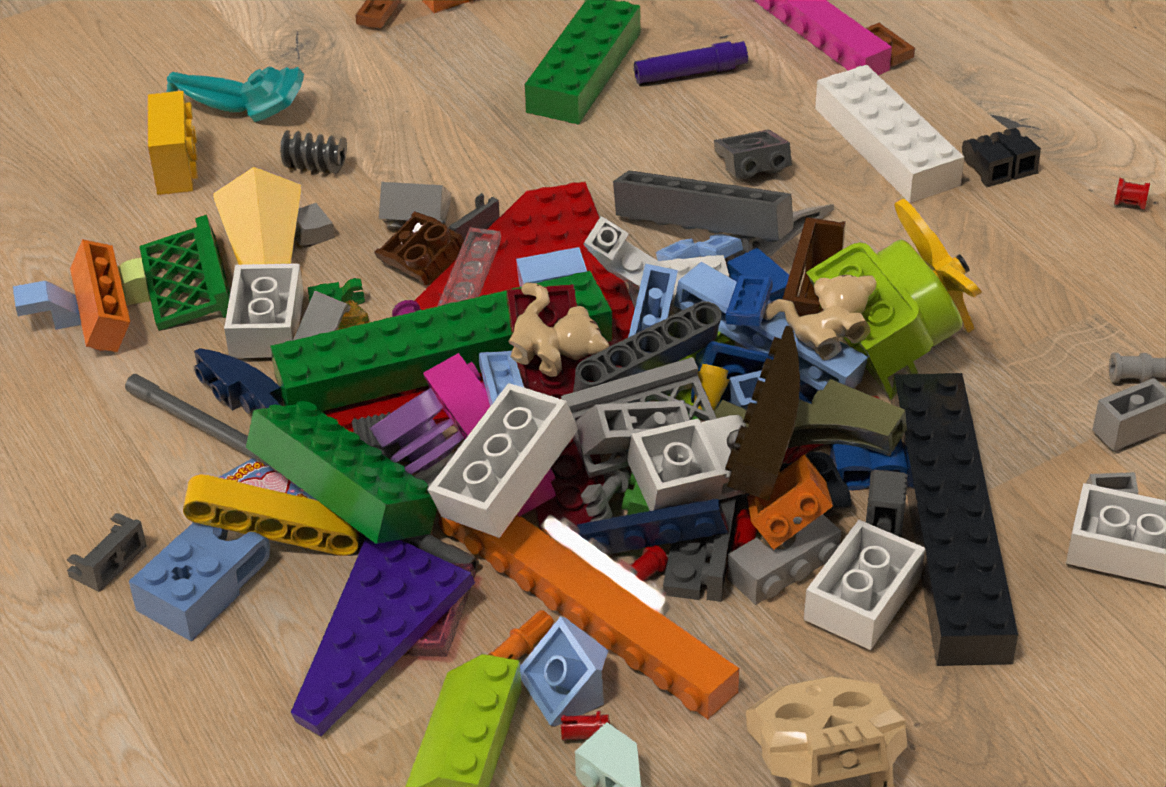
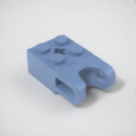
[129,522,270,641]

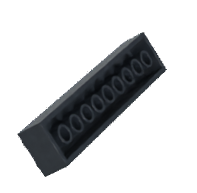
[891,373,1018,666]

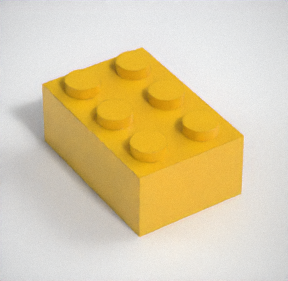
[148,91,198,195]

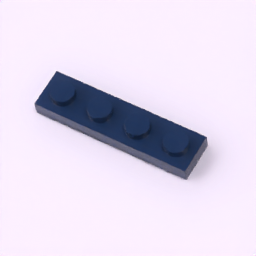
[577,498,728,558]

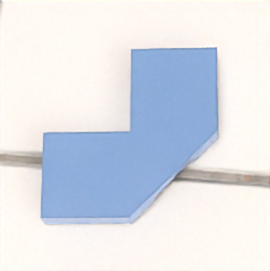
[656,234,743,261]

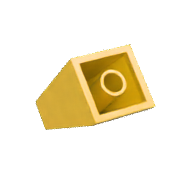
[213,167,301,265]

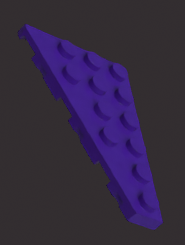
[291,537,475,736]

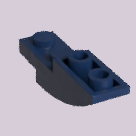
[194,348,283,414]

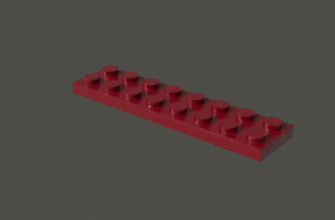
[506,284,605,536]

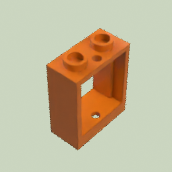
[747,454,833,550]

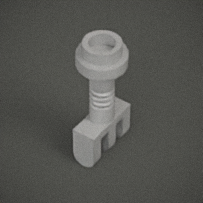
[581,467,631,522]

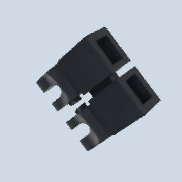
[962,127,1041,187]

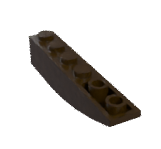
[725,325,800,501]

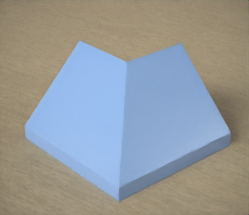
[520,616,609,727]

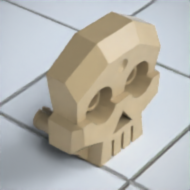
[746,676,907,787]

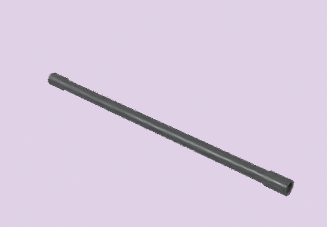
[125,374,479,575]

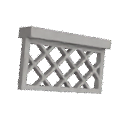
[561,357,717,478]

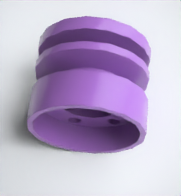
[369,388,464,474]

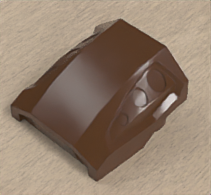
[374,211,466,285]

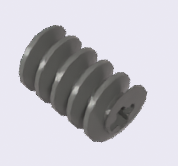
[280,130,347,174]

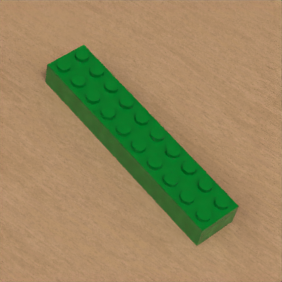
[270,271,612,411]

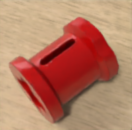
[1114,178,1150,210]

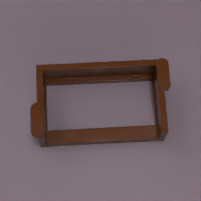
[783,217,846,317]

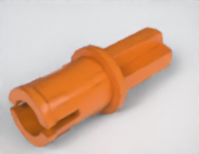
[488,610,554,660]

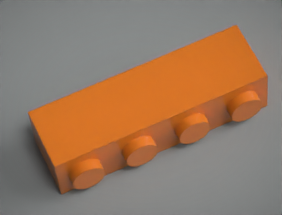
[70,239,130,352]

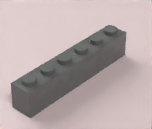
[613,170,794,242]

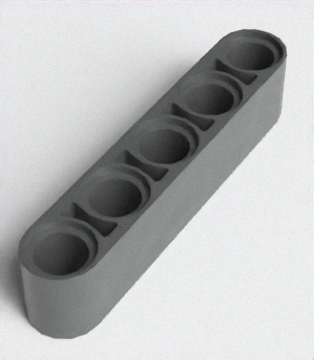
[573,301,722,392]

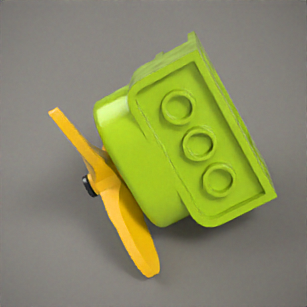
[806,199,982,400]

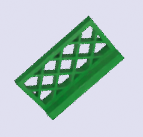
[139,214,230,331]

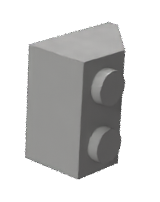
[379,182,452,229]

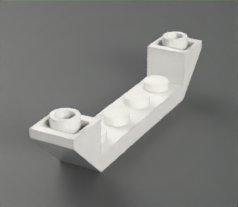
[583,216,748,349]

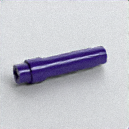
[634,41,748,84]

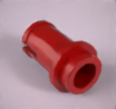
[731,509,759,552]
[621,545,668,589]
[561,711,610,741]

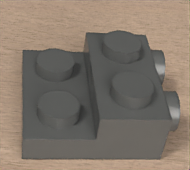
[714,129,792,179]

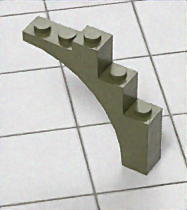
[713,379,907,456]

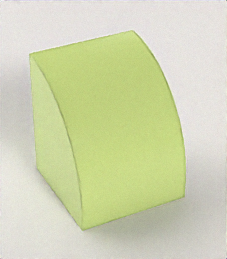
[117,258,150,305]

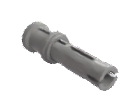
[1109,353,1166,383]

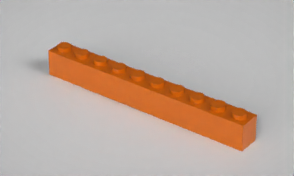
[438,511,739,720]

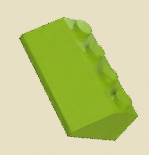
[405,654,521,787]

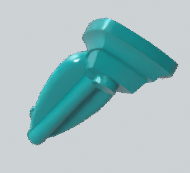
[166,66,304,122]

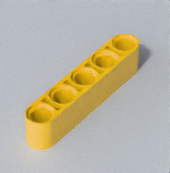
[183,474,360,556]

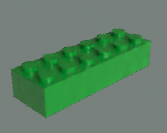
[524,0,641,125]
[246,401,437,544]

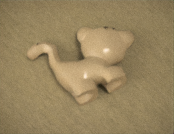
[763,275,877,360]
[508,282,609,377]

